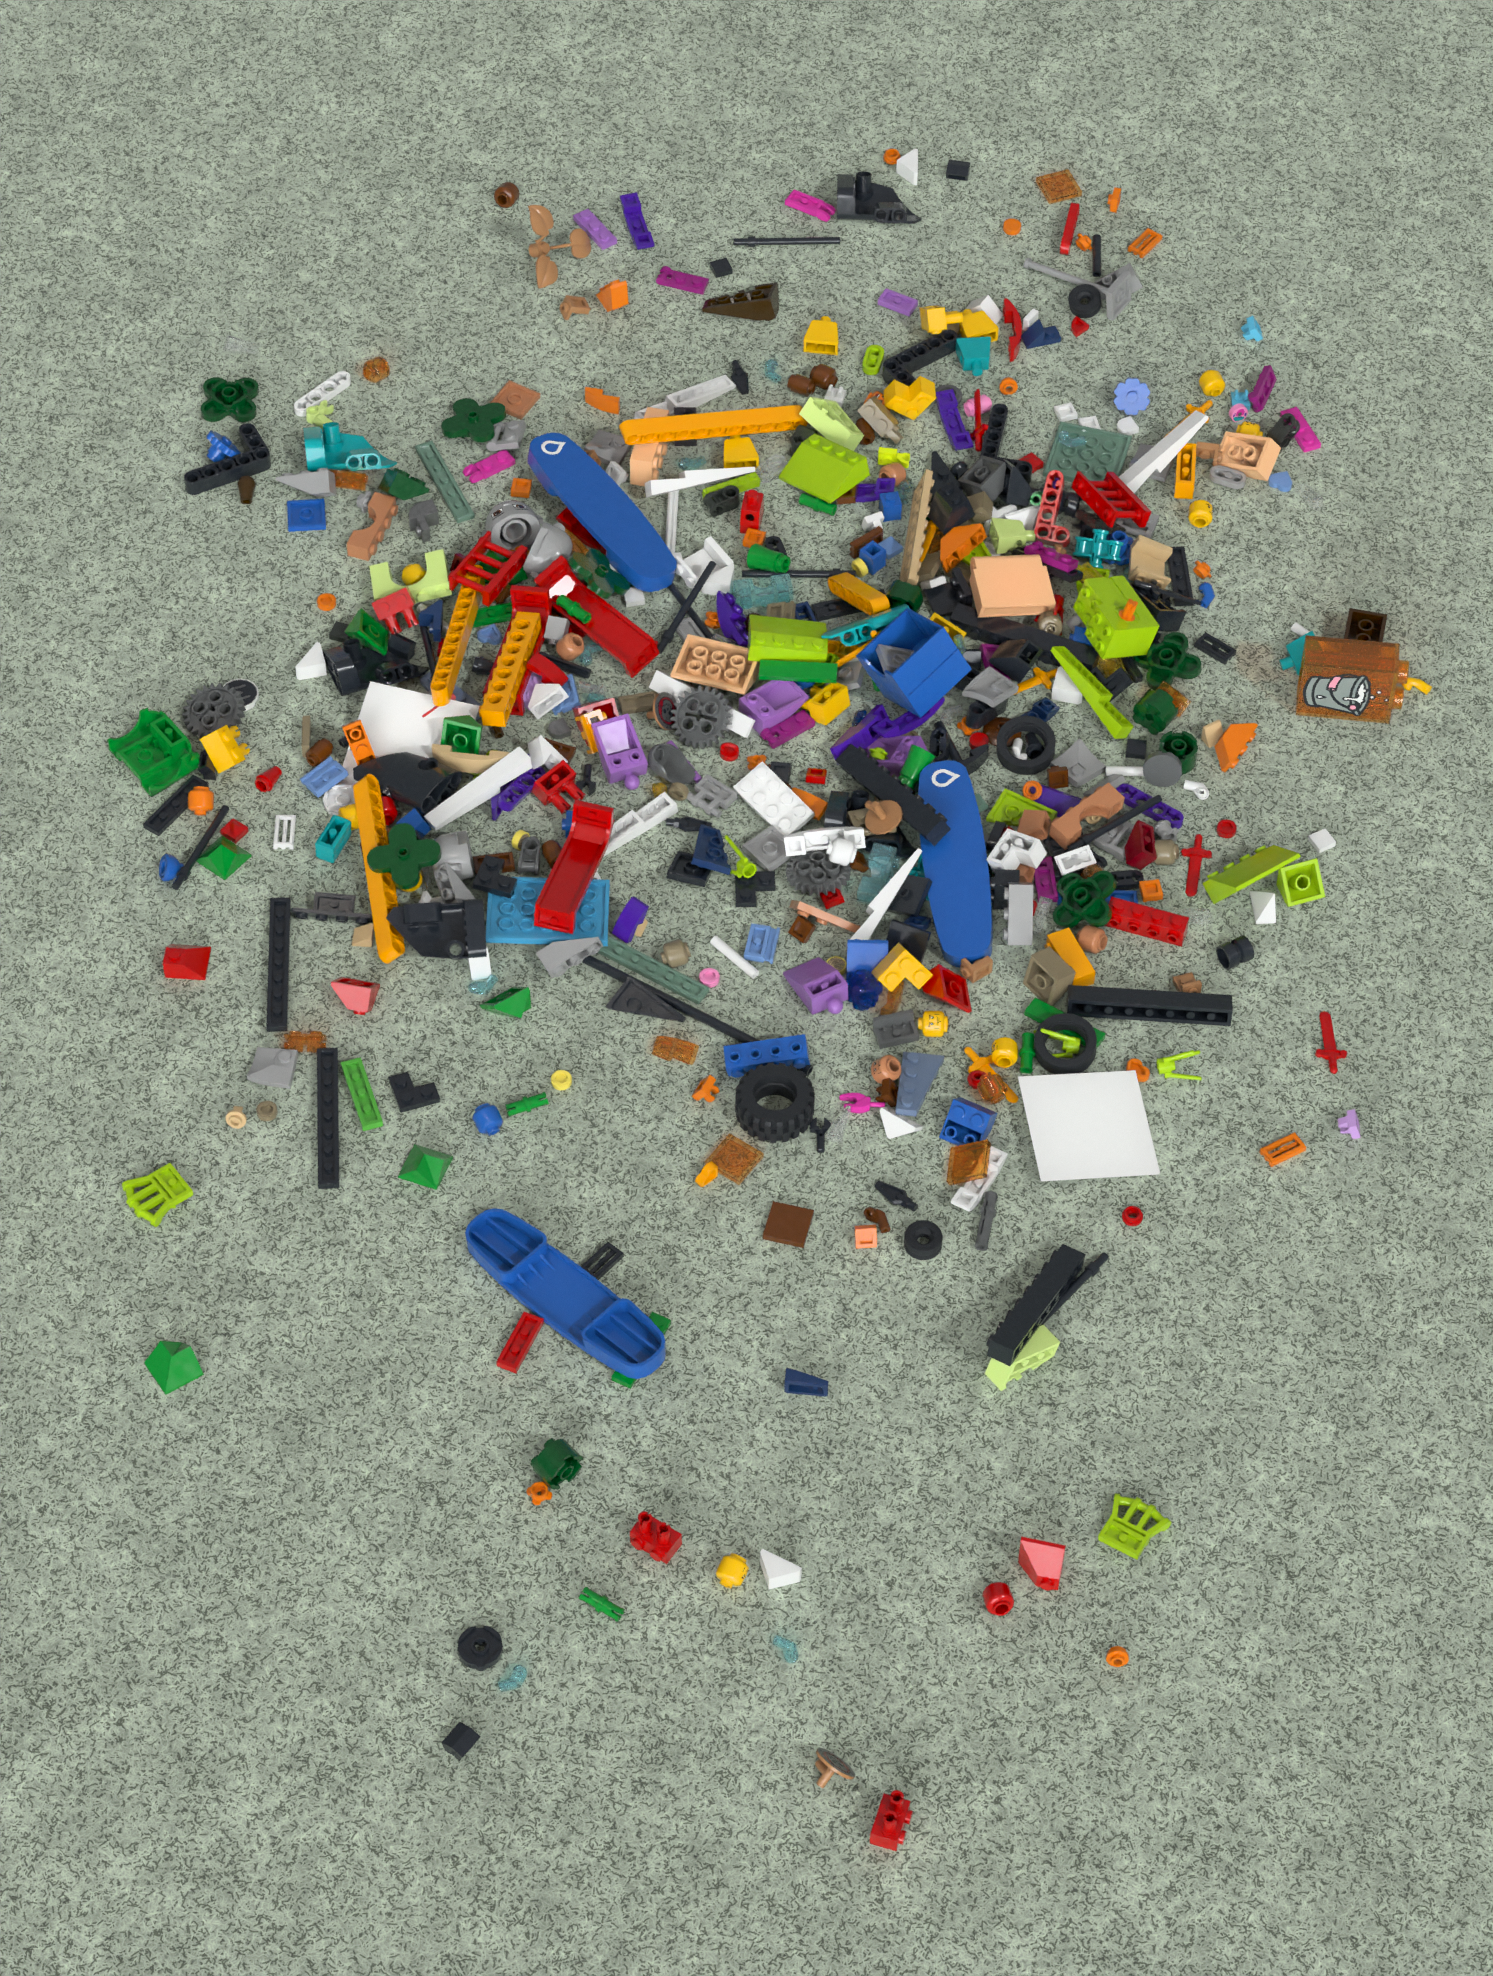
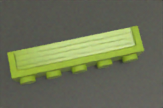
[702,472,760,499]

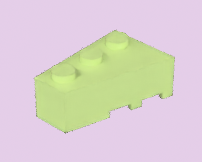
[799,397,864,451]
[985,1325,1060,1391]

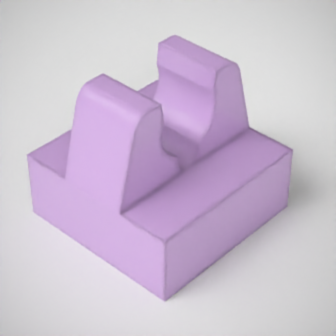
[1338,1109,1361,1139]

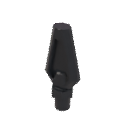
[731,360,749,395]
[666,816,712,832]
[874,1181,918,1212]

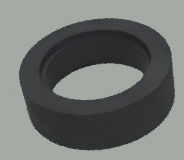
[996,716,1056,775]
[1035,1013,1097,1075]

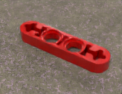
[1060,202,1080,255]

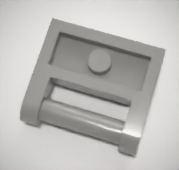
[486,420,526,451]
[1114,510,1160,539]
[1093,815,1134,861]

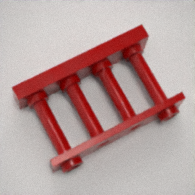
[1071,471,1152,528]
[448,531,528,607]

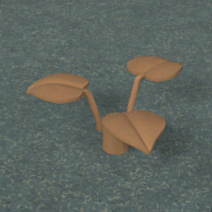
[528,205,591,289]

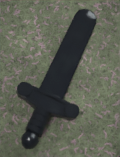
[1133,579,1202,605]

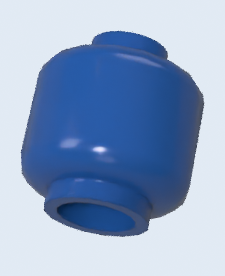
[472,1103,503,1136]

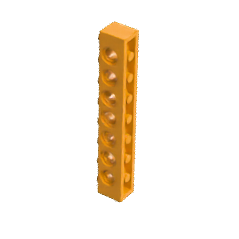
[479,611,542,727]

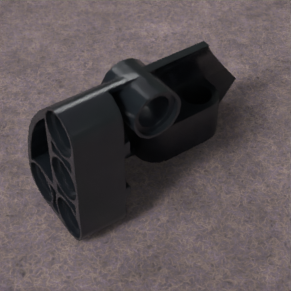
[837,171,922,224]
[323,639,429,696]
[353,752,462,817]
[824,790,916,858]
[386,898,487,960]

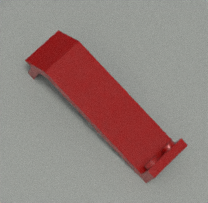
[534,555,660,678]
[483,585,553,716]
[534,800,615,934]

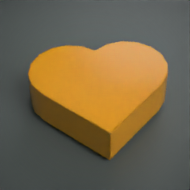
[695,1161,718,1187]

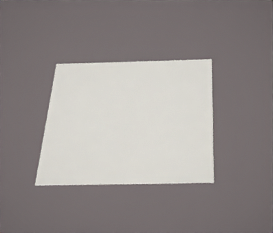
[337,681,480,786]
[1018,1070,1160,1181]

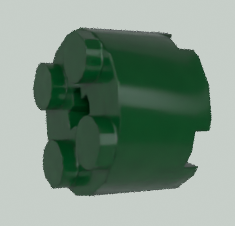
[885,580,923,613]
[1132,688,1178,735]
[1158,731,1198,776]
[530,1438,584,1490]

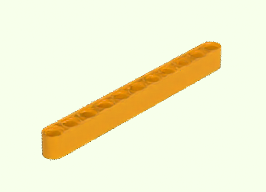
[619,405,808,445]
[430,565,485,706]
[353,774,405,964]

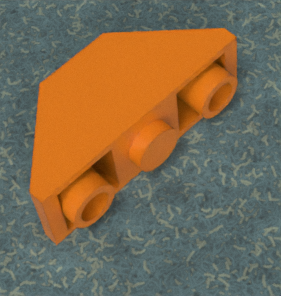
[596,279,628,312]
[940,523,987,573]
[342,719,376,765]
[1214,723,1258,772]

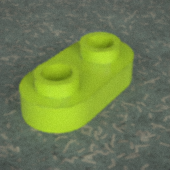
[862,345,884,375]

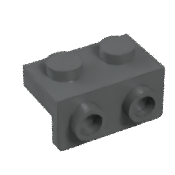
[873,1009,919,1049]

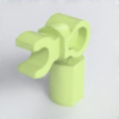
[306,400,334,430]

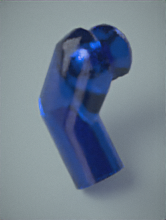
[852,710,867,727]

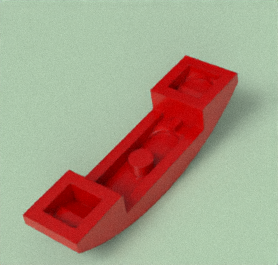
[1003,298,1022,362]
[556,507,606,555]

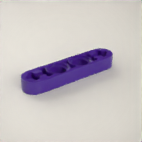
[497,766,545,812]
[1116,783,1184,829]

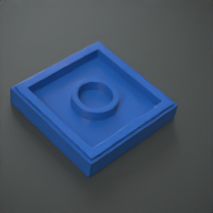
[287,499,326,532]

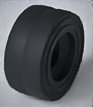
[1068,284,1102,318]
[904,1220,943,1260]

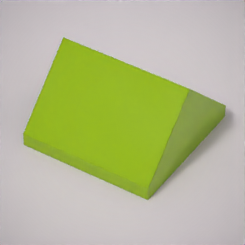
[1276,858,1325,907]

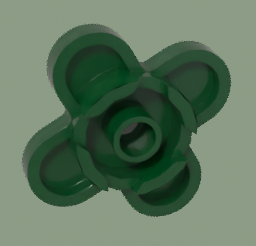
[201,377,259,422]
[441,398,506,443]
[568,549,630,599]
[1133,632,1202,691]
[367,823,442,890]
[1053,871,1116,929]

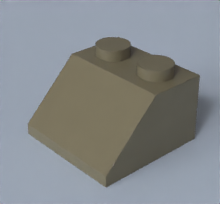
[1023,946,1076,1006]

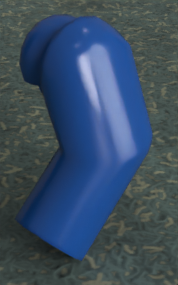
[1199,582,1215,608]

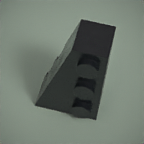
[1129,582,1186,632]

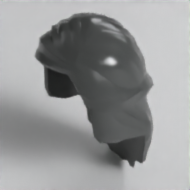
[648,743,696,784]

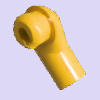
[1402,677,1432,695]

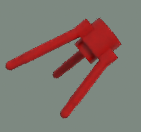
[1034,594,1064,636]

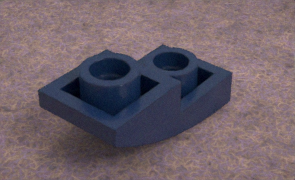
[1021,697,1060,722]

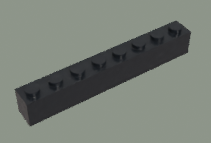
[949,603,1100,671]
[835,744,951,846]
[1067,985,1233,1026]
[986,1244,1086,1366]

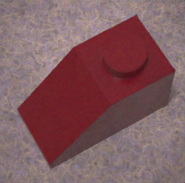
[1124,820,1157,870]

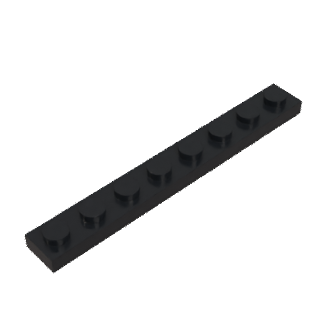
[266,897,291,1032]
[317,1047,340,1189]

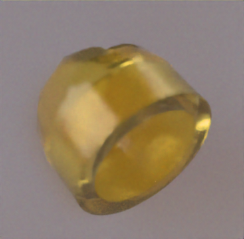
[652,783,667,798]

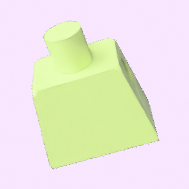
[989,518,1035,554]

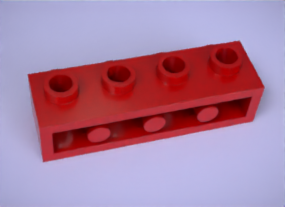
[1104,897,1189,947]

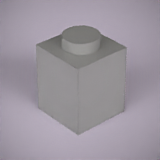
[544,615,570,646]

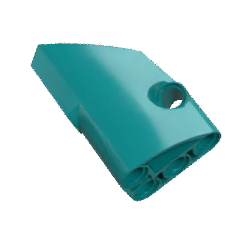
[303,422,397,472]
[821,604,910,646]

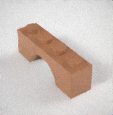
[347,492,398,561]
[1049,782,1125,850]
[1016,809,1052,883]

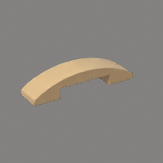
[432,744,510,773]

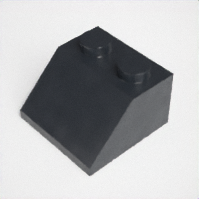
[998,459,1032,506]
[928,482,976,535]

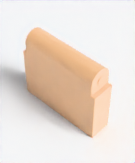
[969,554,1056,617]

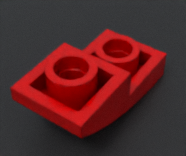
[526,652,568,687]

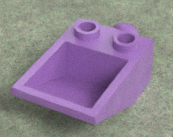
[738,680,809,734]
[591,714,648,790]
[865,736,931,777]
[783,957,848,1015]

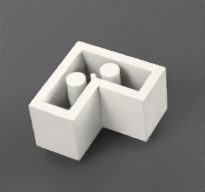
[987,828,1047,873]

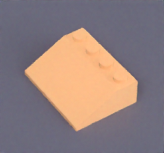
[670,634,760,695]

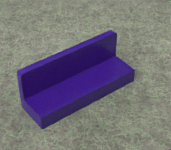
[1024,784,1082,818]

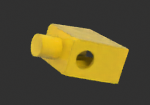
[959,309,999,342]
[803,316,838,355]
[724,435,759,470]

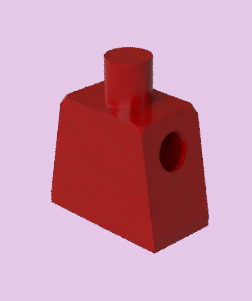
[740,489,764,534]

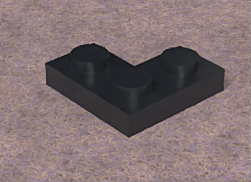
[1090,666,1134,702]
[472,855,517,898]
[735,871,776,907]
[388,1072,440,1113]

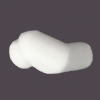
[1012,738,1027,760]

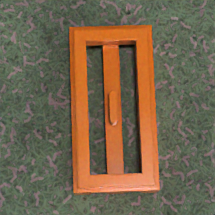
[1128,228,1163,258]
[1259,1132,1306,1167]

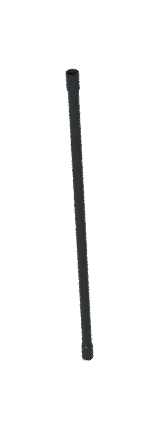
[582,955,813,1077]

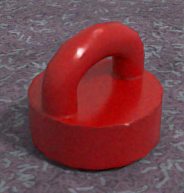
[720,742,739,762]

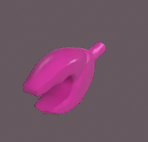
[839,1093,885,1114]

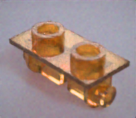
[329,469,368,491]
[284,1031,327,1053]

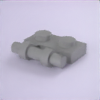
[686,774,738,818]

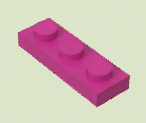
[1280,407,1321,453]

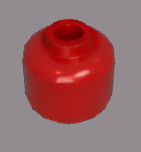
[381,796,398,826]
[982,1582,1014,1616]

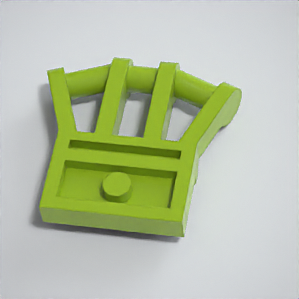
[122,1163,193,1227]
[1098,1493,1172,1560]

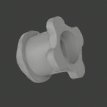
[1154,820,1179,841]

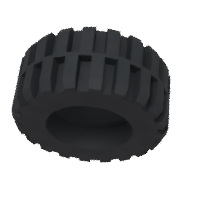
[735,1062,815,1143]

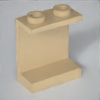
[1128,535,1173,589]

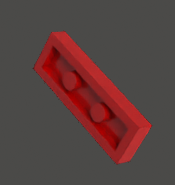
[496,1312,544,1373]

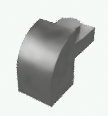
[409,499,439,543]

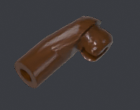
[864,1207,891,1233]

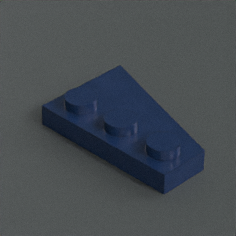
[691,824,731,875]

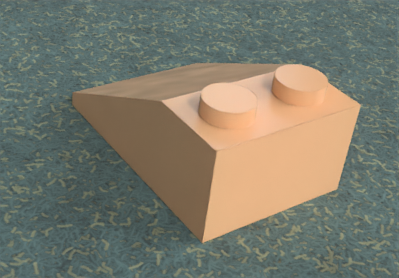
[1212,431,1281,481]

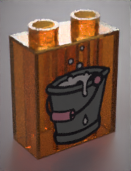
[1296,635,1409,724]

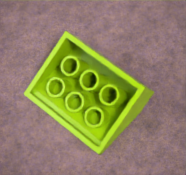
[779,434,870,504]
[747,614,828,663]
[1202,845,1301,904]

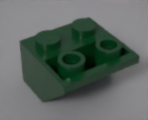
[378,468,430,501]

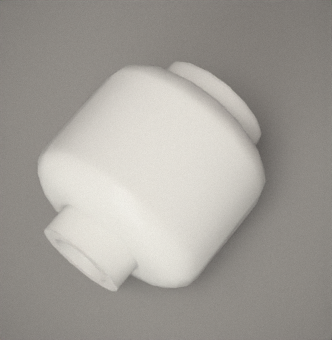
[826,837,857,866]

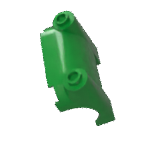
[107,708,200,797]

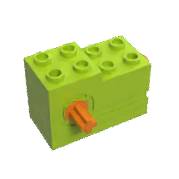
[1073,575,1159,659]

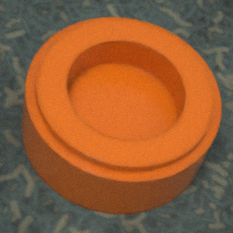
[1003,219,1021,235]
[317,593,336,611]

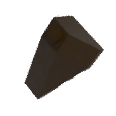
[702,282,779,321]

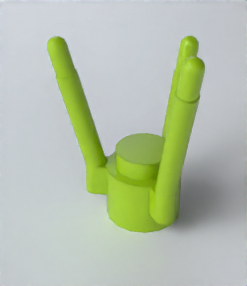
[725,835,757,878]
[1033,1028,1080,1058]
[1156,1050,1202,1080]

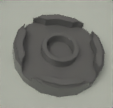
[1143,751,1182,787]

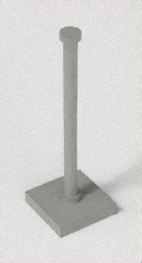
[1024,258,1132,321]

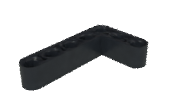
[882,329,957,386]
[980,404,1032,484]
[184,423,271,495]
[954,665,1009,729]

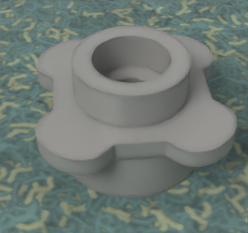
[356,491,372,513]

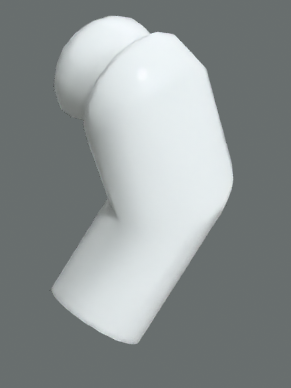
[1184,780,1209,800]

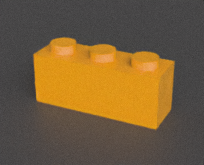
[1174,443,1196,499]
[1044,928,1096,986]

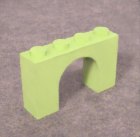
[369,549,452,603]

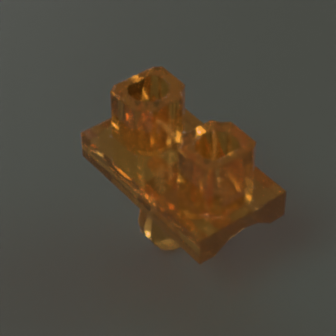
[1158,681,1192,718]

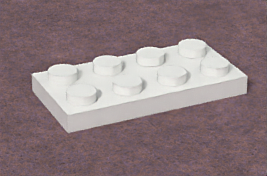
[733,761,815,836]

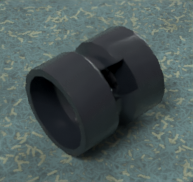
[1051,488,1081,517]
[1216,935,1254,970]

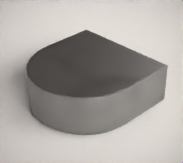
[548,718,571,739]

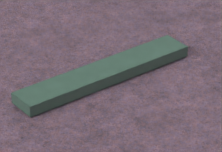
[415,440,475,524]
[598,936,709,1005]

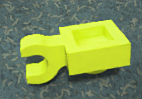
[878,447,910,468]

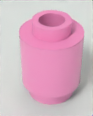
[963,394,992,417]

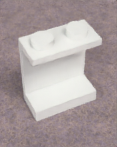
[675,536,734,589]

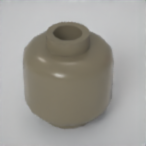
[1037,611,1063,636]
[1154,839,1179,865]
[660,939,691,969]

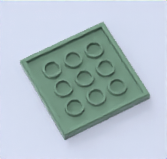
[1043,421,1132,489]

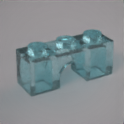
[733,574,793,609]
[857,842,900,905]

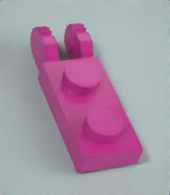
[785,189,836,222]
[463,450,516,484]

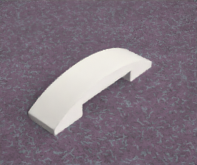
[784,827,866,856]
[951,1145,1008,1212]

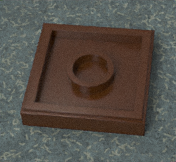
[763,1201,814,1248]

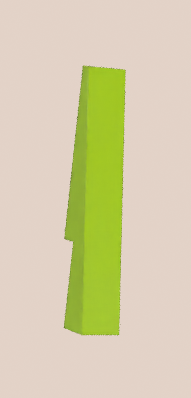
[1050,646,1134,739]

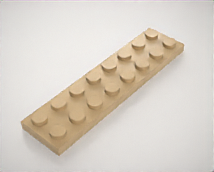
[899,469,934,585]

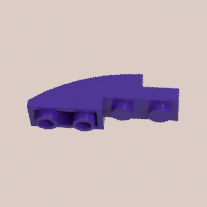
[716,591,748,648]
[830,704,889,765]

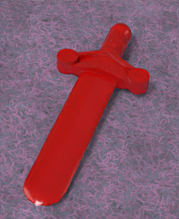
[970,389,988,452]
[1181,834,1212,897]
[1315,1011,1347,1074]

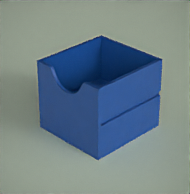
[856,608,972,718]

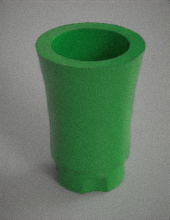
[747,543,791,573]
[898,744,935,790]

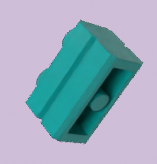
[315,815,352,863]

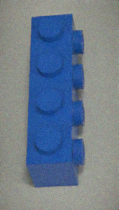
[723,1034,810,1078]

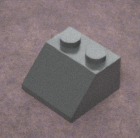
[958,455,1006,502]

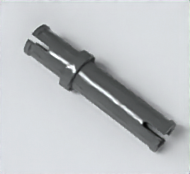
[974,1191,998,1251]

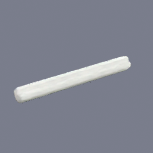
[665,490,679,553]

